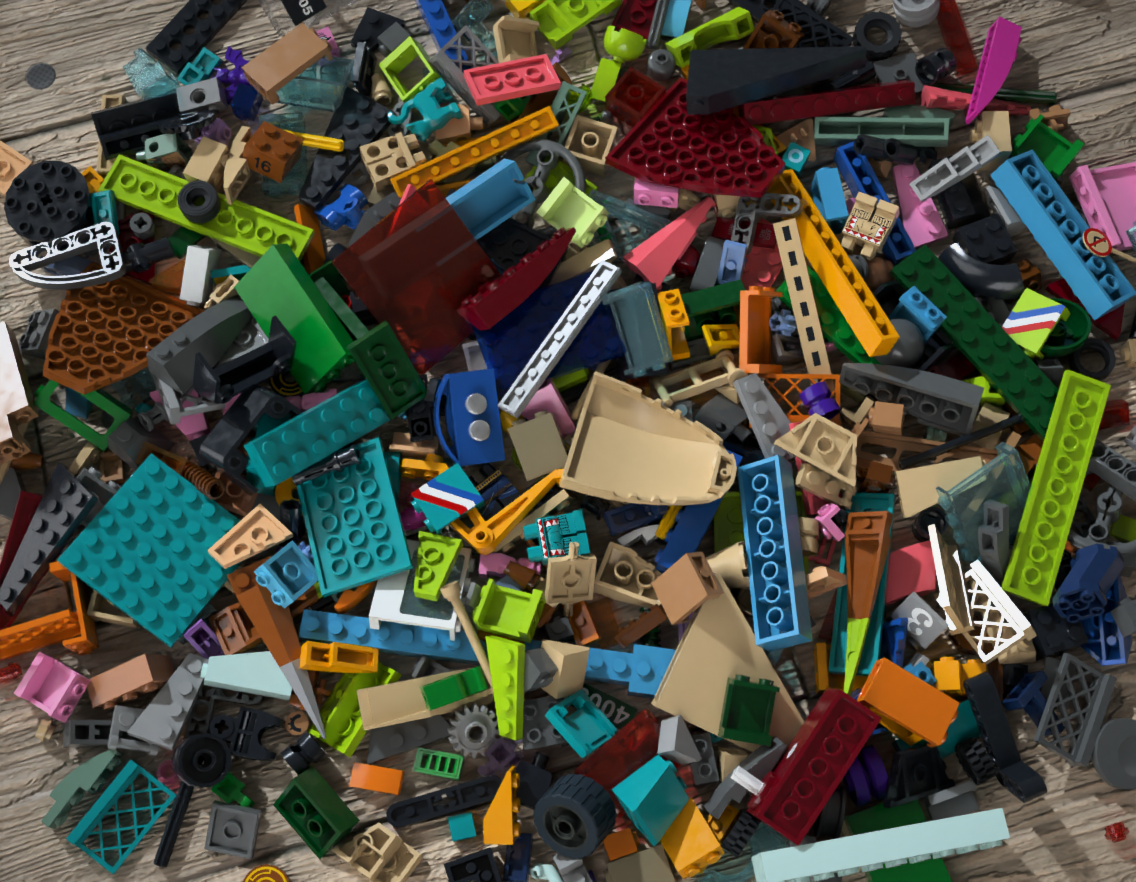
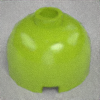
[603,26,647,64]

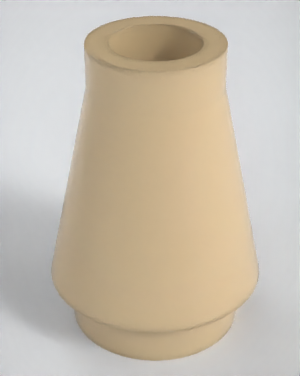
[371,73,393,106]

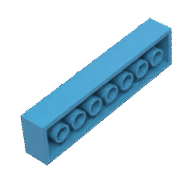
[990,149,1136,320]
[737,455,813,652]

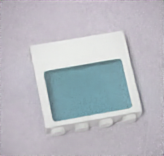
[369,540,475,641]

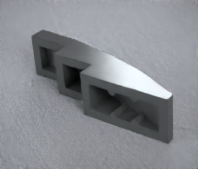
[704,736,787,819]

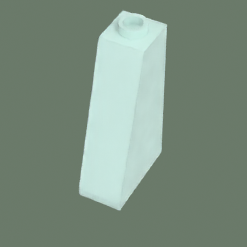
[200,651,292,701]

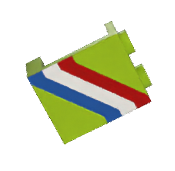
[1002,288,1071,360]

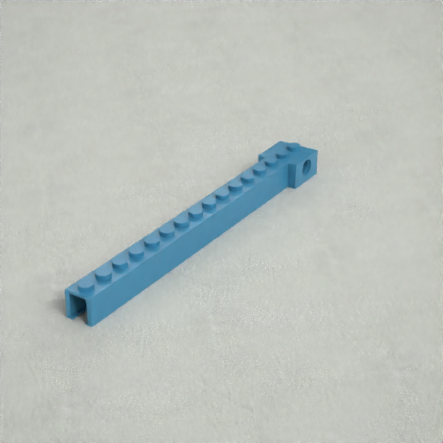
[299,609,676,699]

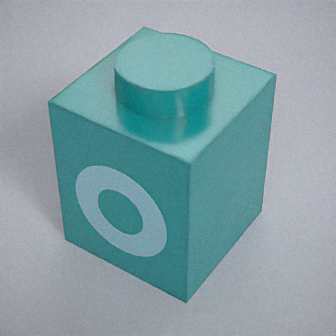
[782,142,811,178]

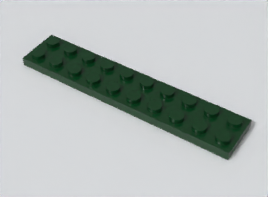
[890,244,1059,441]

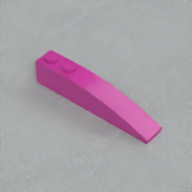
[965,16,1022,125]

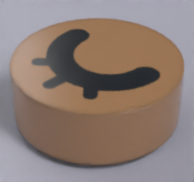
[285,711,310,736]

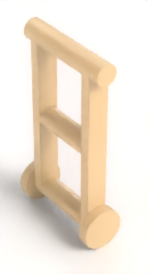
[652,349,746,407]

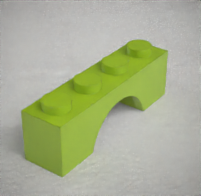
[665,7,755,68]

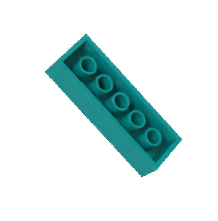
[244,380,390,487]

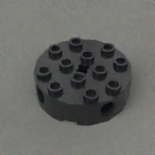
[4,161,95,251]

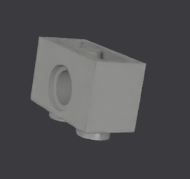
[176,77,228,115]

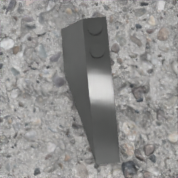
[146,294,253,395]
[839,363,984,436]

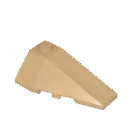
[593,541,662,608]
[968,578,1036,664]

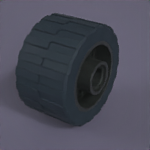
[533,774,617,859]

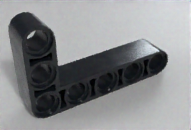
[963,671,1047,803]

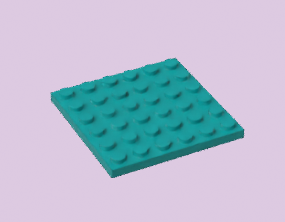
[57,453,244,648]

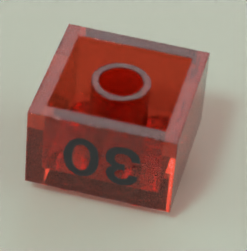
[605,66,666,127]

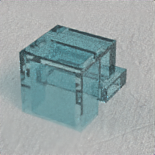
[123,48,180,99]

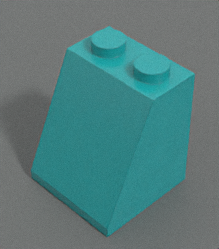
[611,754,689,846]

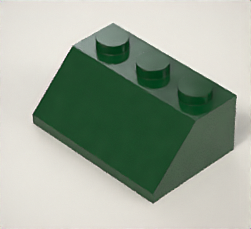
[681,279,745,342]
[273,766,360,859]

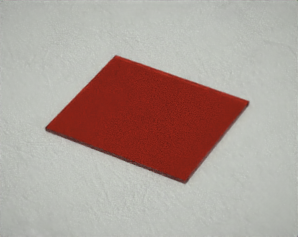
[332,179,501,375]

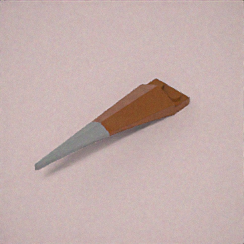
[227,556,326,739]

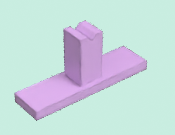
[550,46,572,65]

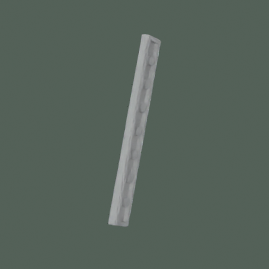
[498,260,622,419]

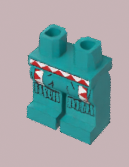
[523,509,590,565]

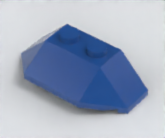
[1080,574,1132,666]

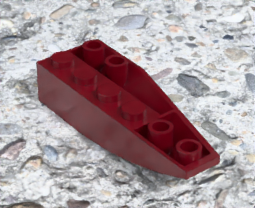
[457,227,576,331]

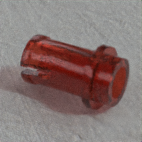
[0,662,22,684]

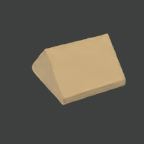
[541,639,590,699]

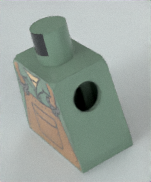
[136,133,192,171]

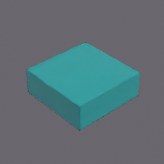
[448,812,477,842]

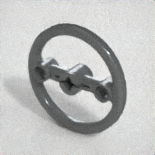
[495,139,586,237]
[1067,469,1136,556]

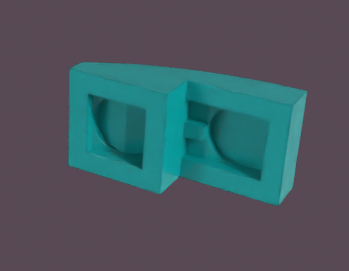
[177,47,223,86]

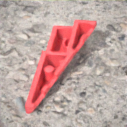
[920,85,1031,117]
[623,196,716,292]

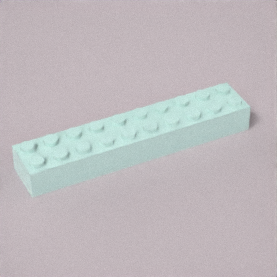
[751,808,1010,882]

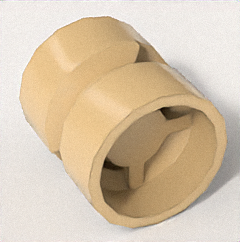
[798,517,819,557]

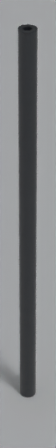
[898,381,1103,470]

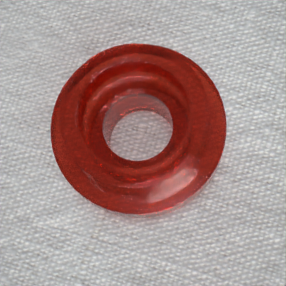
[1104,822,1130,843]

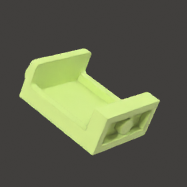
[536,177,610,249]

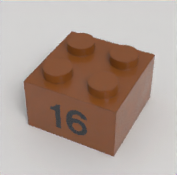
[242,121,304,183]

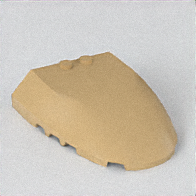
[560,372,737,506]

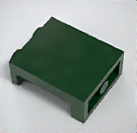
[718,674,780,746]

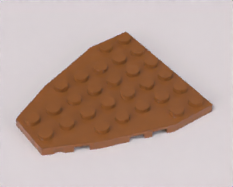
[43,261,205,395]

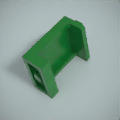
[1011,114,1084,181]

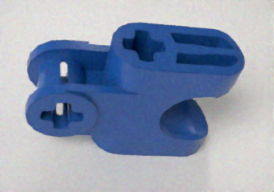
[314,183,369,231]

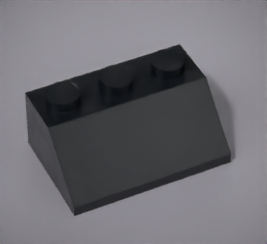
[927,155,990,230]

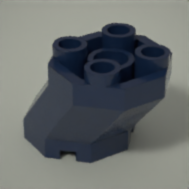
[1052,544,1125,623]

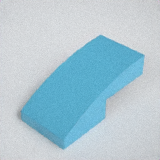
[661,0,692,38]

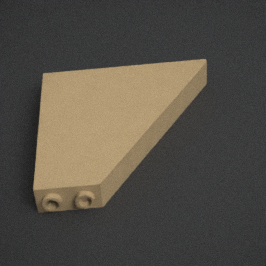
[651,573,804,764]

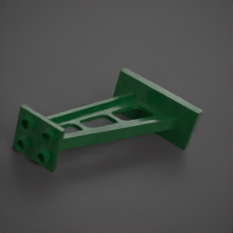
[309,260,427,420]

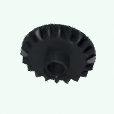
[159,111,216,140]

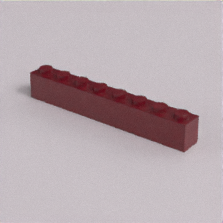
[738,80,916,125]

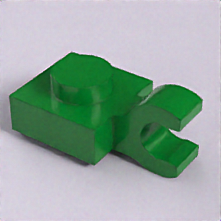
[211,772,255,808]

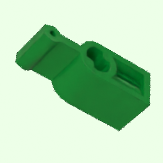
[420,666,488,711]

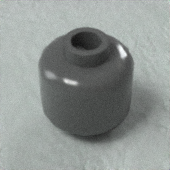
[647,49,675,81]

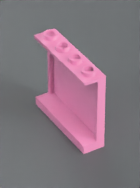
[1069,161,1136,253]

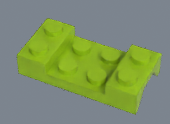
[529,0,622,50]

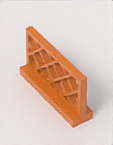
[747,373,841,429]
[0,609,81,661]

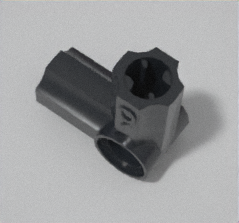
[279,499,305,547]

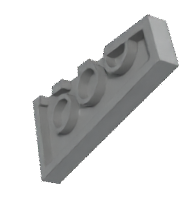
[733,373,795,460]

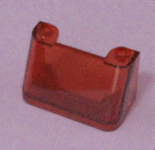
[574,708,682,819]

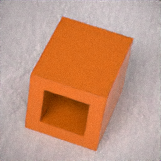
[603,827,641,862]

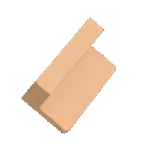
[389,432,439,459]

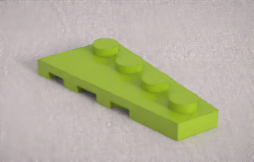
[485,635,525,741]

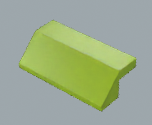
[307,662,402,758]

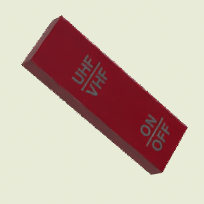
[711,217,777,249]

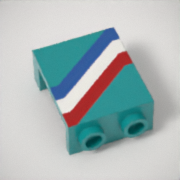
[411,463,485,535]

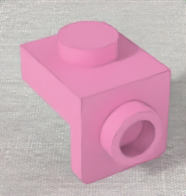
[814,503,845,542]

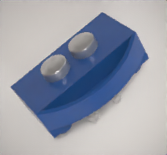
[433,368,505,466]

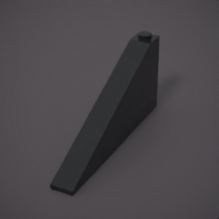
[686,46,866,115]

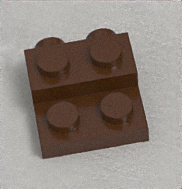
[743,10,805,49]
[856,457,895,494]

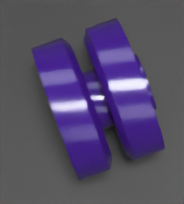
[843,745,888,807]

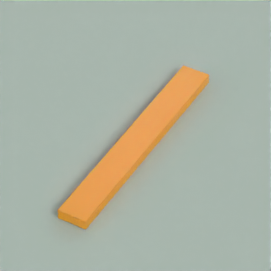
[390,106,559,199]

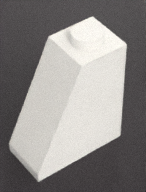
[180,245,222,306]

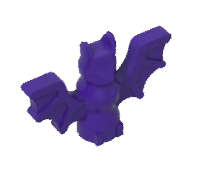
[212,46,254,105]

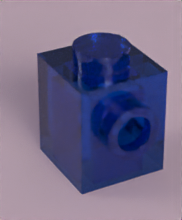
[230,83,263,121]

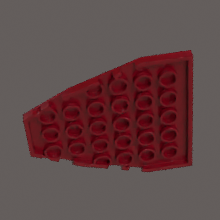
[605,77,785,198]

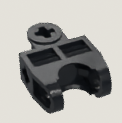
[209,706,286,761]

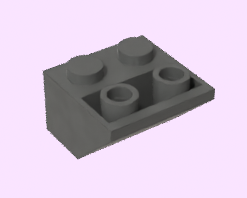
[19,308,59,360]

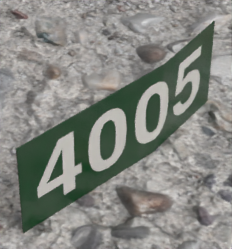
[568,683,638,733]

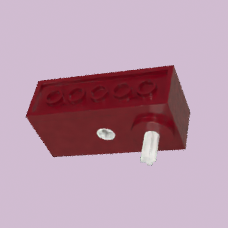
[730,688,882,846]

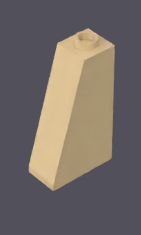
[894,456,987,518]

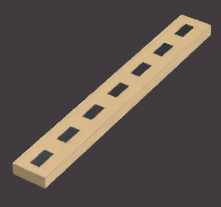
[773,218,835,397]

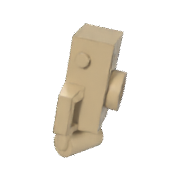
[204,275,239,310]

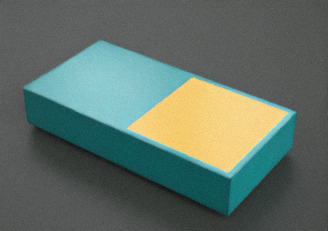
[211,265,251,285]

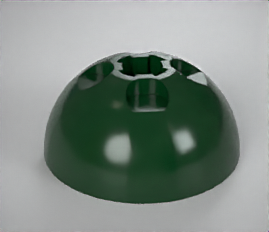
[1040,298,1091,357]

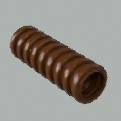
[178,461,225,500]

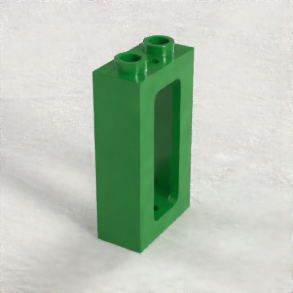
[33,379,133,451]

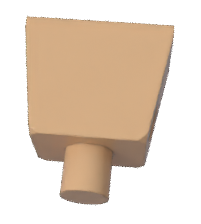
[435,103,484,145]

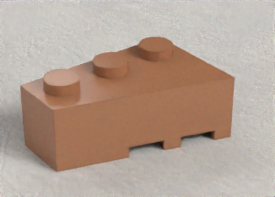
[87,654,175,711]

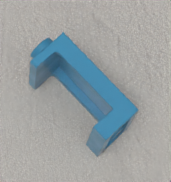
[888,286,947,345]

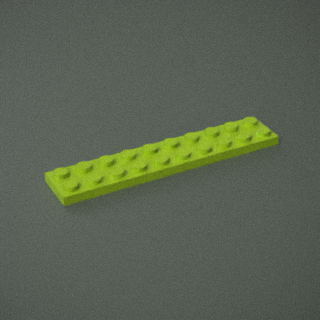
[98,154,315,261]
[1001,370,1111,607]

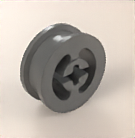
[814,786,846,839]

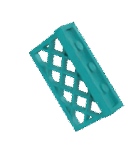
[66,759,177,874]

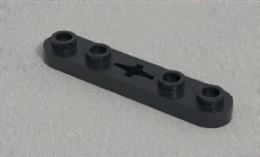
[386,775,502,828]

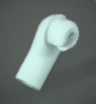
[530,863,563,882]

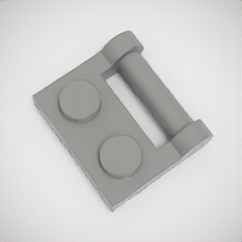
[108,705,159,756]

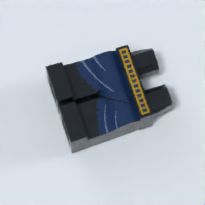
[468,463,521,521]

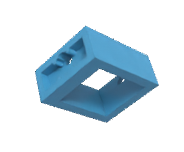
[810,167,849,235]

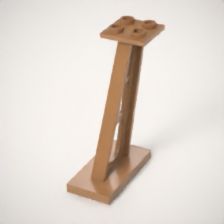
[851,418,1021,522]

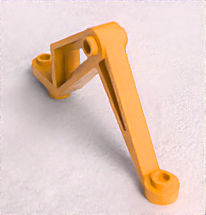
[399,454,566,555]

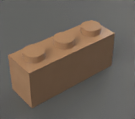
[868,401,905,436]

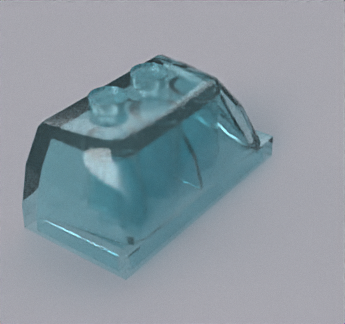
[276,56,354,112]

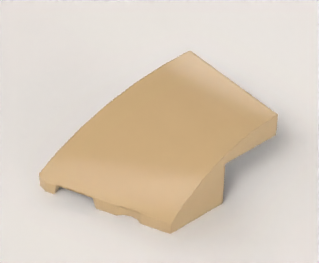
[332,823,423,882]

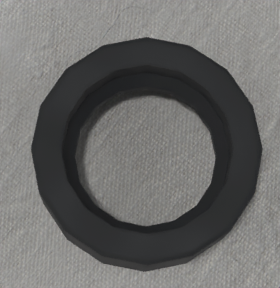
[1068,338,1116,381]

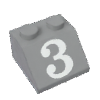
[886,591,949,653]

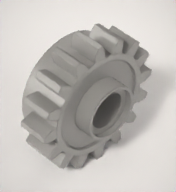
[447,703,499,758]

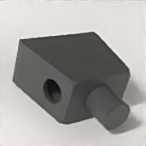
[694,393,752,442]

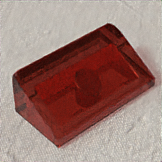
[1098,399,1130,430]

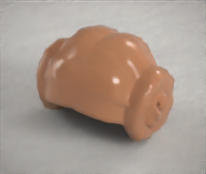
[865,255,896,293]

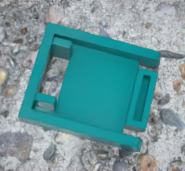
[545,689,618,758]

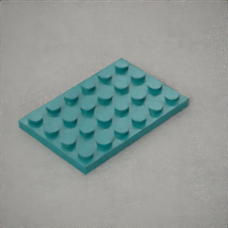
[297,437,414,597]

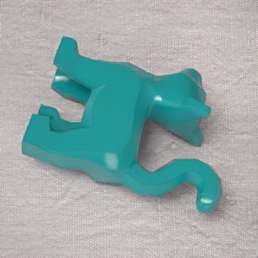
[387,78,463,143]

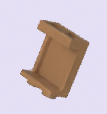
[651,552,723,625]

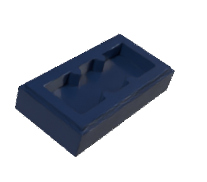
[503,833,533,882]

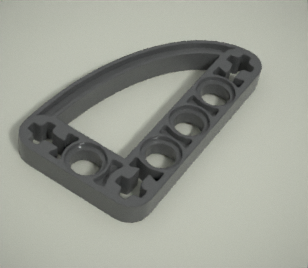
[9,222,126,290]

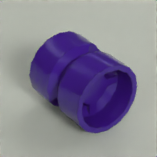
[799,381,841,420]

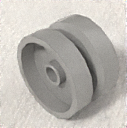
[892,0,940,27]

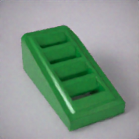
[412,747,465,781]

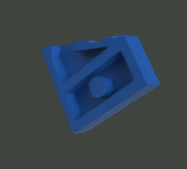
[879,618,908,668]

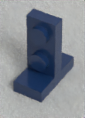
[603,503,668,536]
[1002,670,1065,736]

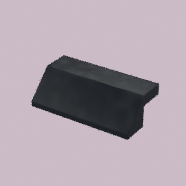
[91,91,182,160]

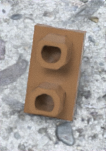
[1028,105,1071,133]

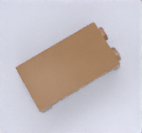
[241,22,333,105]

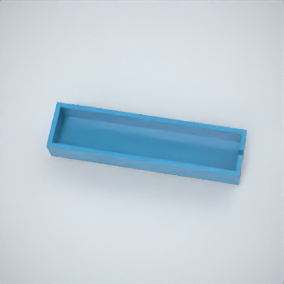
[358,158,536,299]

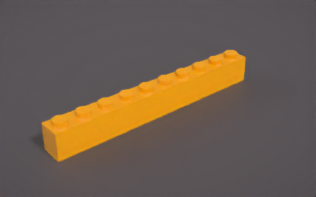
[766,169,900,357]

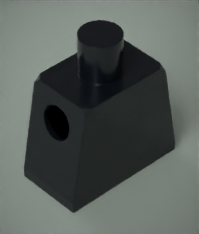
[516,752,553,810]

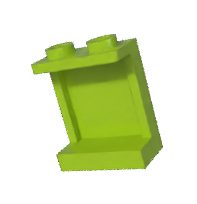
[472,578,546,643]

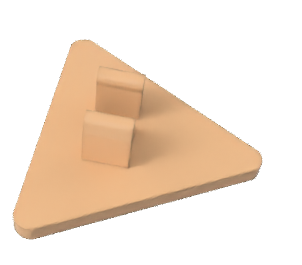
[777,118,816,162]

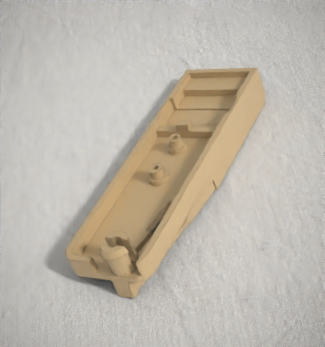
[357,666,494,730]

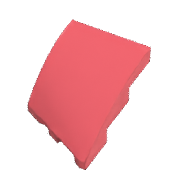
[885,540,937,606]

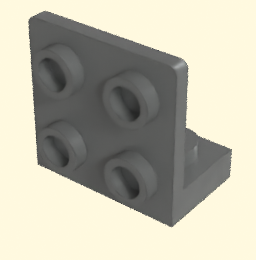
[522,696,570,750]

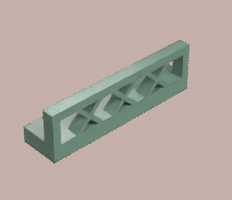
[525,81,587,166]

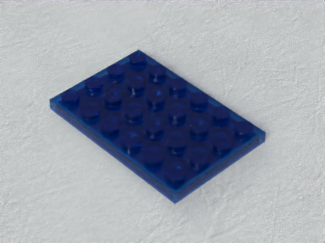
[471,270,627,398]

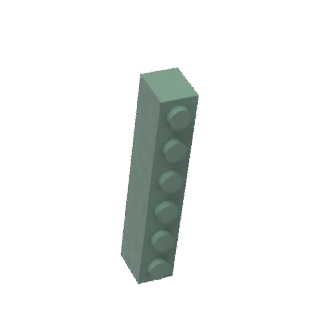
[814,117,949,147]

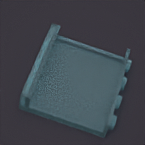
[936,442,1031,564]

